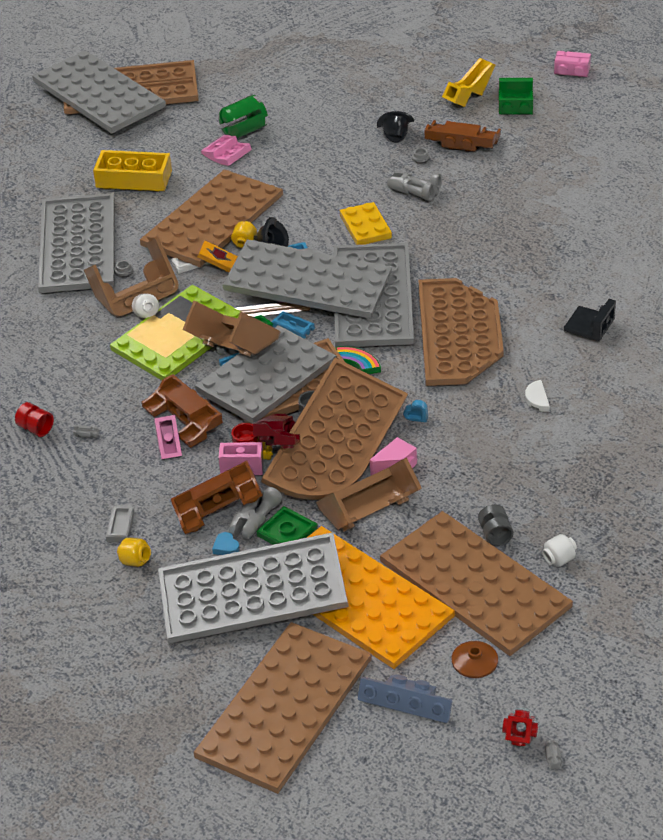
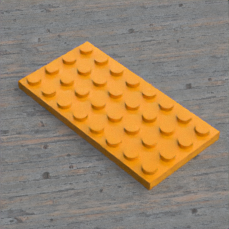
[307,526,455,669]

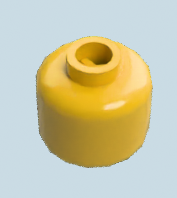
[231,221,257,248]
[117,537,151,567]

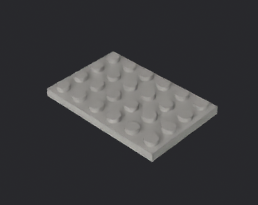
[195,325,336,424]

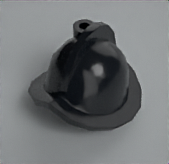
[377,111,414,143]
[253,217,289,247]

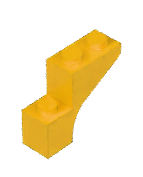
[442,58,496,107]

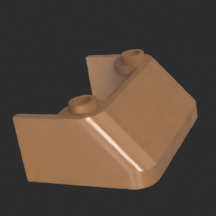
[84,237,179,317]
[182,301,281,357]
[316,457,422,532]

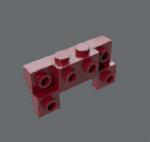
[253,413,300,448]

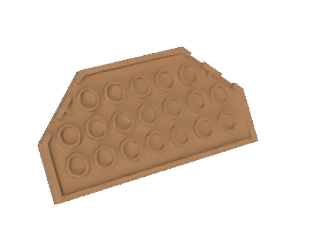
[418,278,504,386]

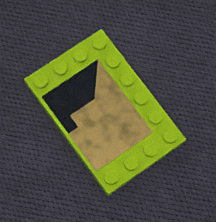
[110,284,241,380]

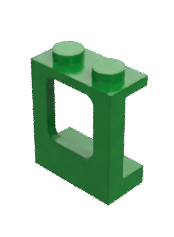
[499,78,533,115]

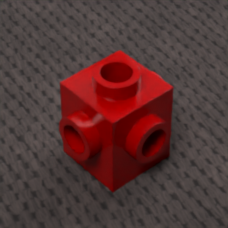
[502,710,538,746]

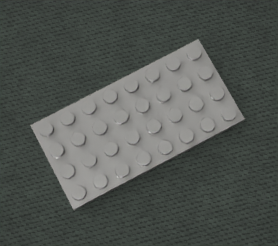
[32,50,166,133]
[38,193,115,293]
[223,239,392,319]
[334,243,414,347]
[158,532,349,644]

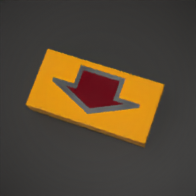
[197,241,238,272]

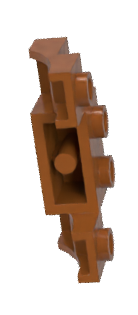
[424,120,501,151]
[141,374,223,448]
[171,461,263,535]

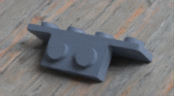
[358,674,452,723]

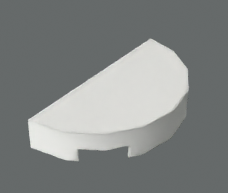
[525,380,550,412]

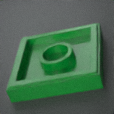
[256,506,318,545]

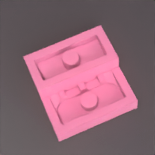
[201,135,252,166]

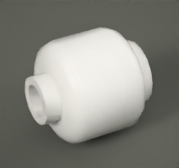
[132,294,159,319]
[542,534,577,567]

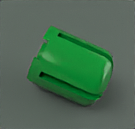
[218,95,268,139]

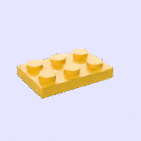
[340,202,392,245]

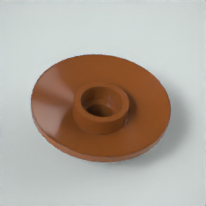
[452,641,498,678]

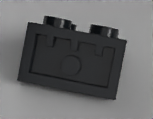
[564,299,616,342]

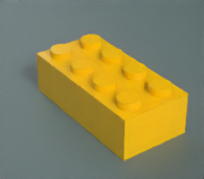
[93,150,172,192]

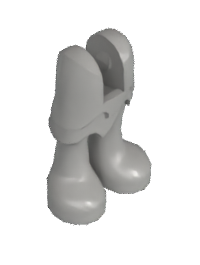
[387,171,442,201]
[229,487,282,540]

